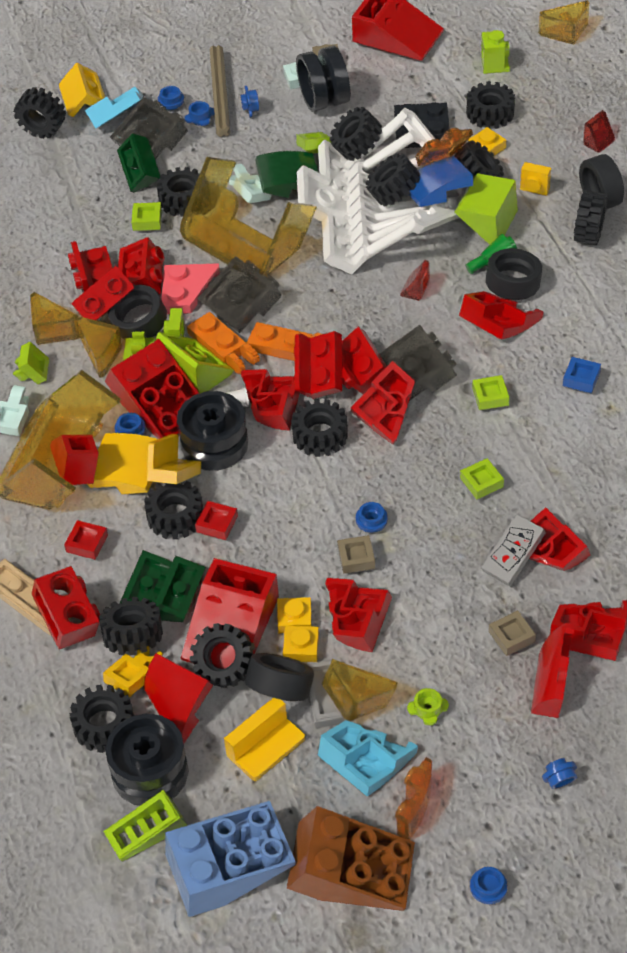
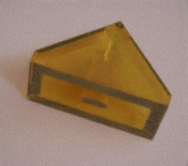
[538,0,590,45]
[30,292,82,345]
[76,317,123,378]
[322,659,398,721]

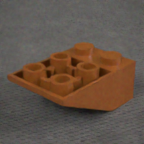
[287,806,415,911]

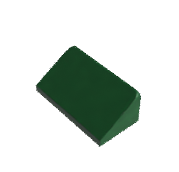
[117,133,161,193]

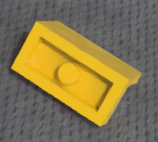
[59,62,105,117]
[147,434,201,484]
[224,698,305,781]

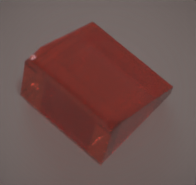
[583,110,615,153]
[400,260,430,301]

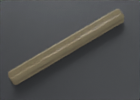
[209,45,231,137]

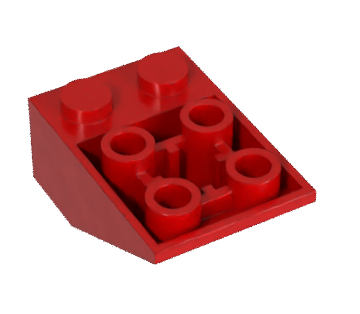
[352,0,444,61]
[105,339,199,439]
[180,558,279,669]

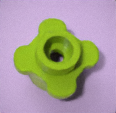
[407,688,449,726]

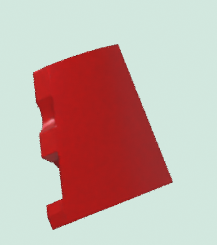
[459,291,544,340]
[350,361,415,444]
[241,369,300,431]
[529,507,591,571]
[325,578,392,653]
[550,600,627,661]
[531,623,575,718]
[144,653,213,743]

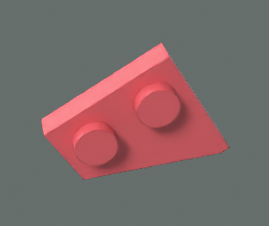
[162,263,220,314]

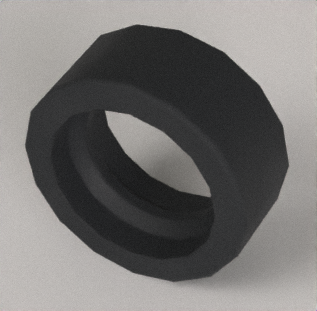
[579,154,624,210]
[485,248,543,300]
[108,285,167,340]
[245,653,314,701]

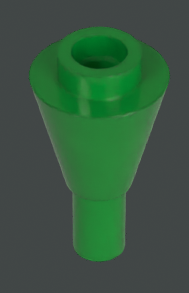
[465,234,517,274]

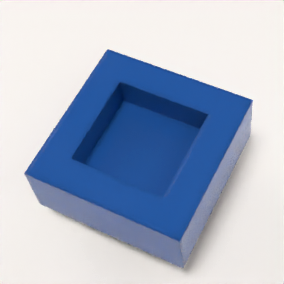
[563,357,601,393]

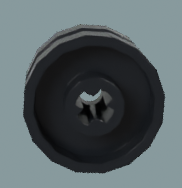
[296,45,351,112]
[177,391,248,471]
[105,713,189,806]

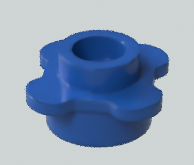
[240,86,259,118]
[185,101,215,126]

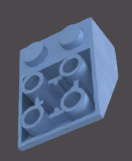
[165,801,296,917]

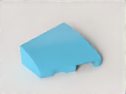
[85,87,144,129]
[318,720,418,797]

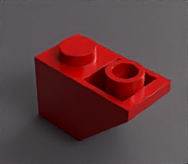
[50,435,99,485]

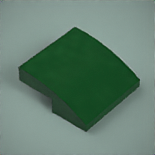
[255,151,318,198]
[119,550,206,623]

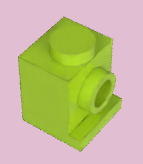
[481,30,510,74]

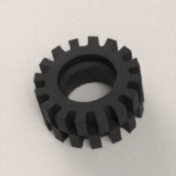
[466,81,515,129]
[13,87,66,139]
[330,107,382,161]
[454,140,504,178]
[365,153,420,206]
[156,167,208,217]
[574,190,608,245]
[291,398,348,457]
[144,480,203,540]
[99,597,163,656]
[190,623,255,688]
[69,684,134,753]

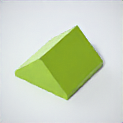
[454,174,518,245]
[156,332,234,393]

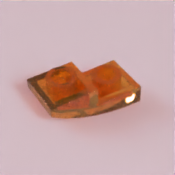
[415,128,473,166]
[395,757,432,840]

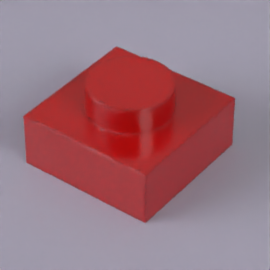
[195,501,238,540]
[64,520,108,560]

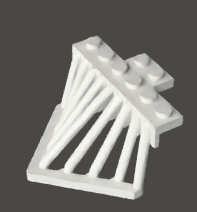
[297,108,468,275]

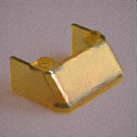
[180,157,317,279]
[0,370,121,510]

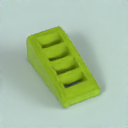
[103,790,187,862]

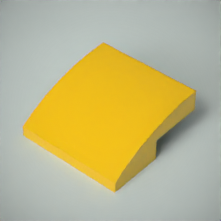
[87,433,157,494]

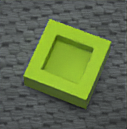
[296,132,331,154]
[131,202,162,231]
[164,308,185,337]
[472,375,509,410]
[460,458,504,500]

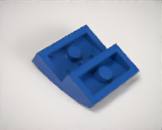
[409,156,473,207]

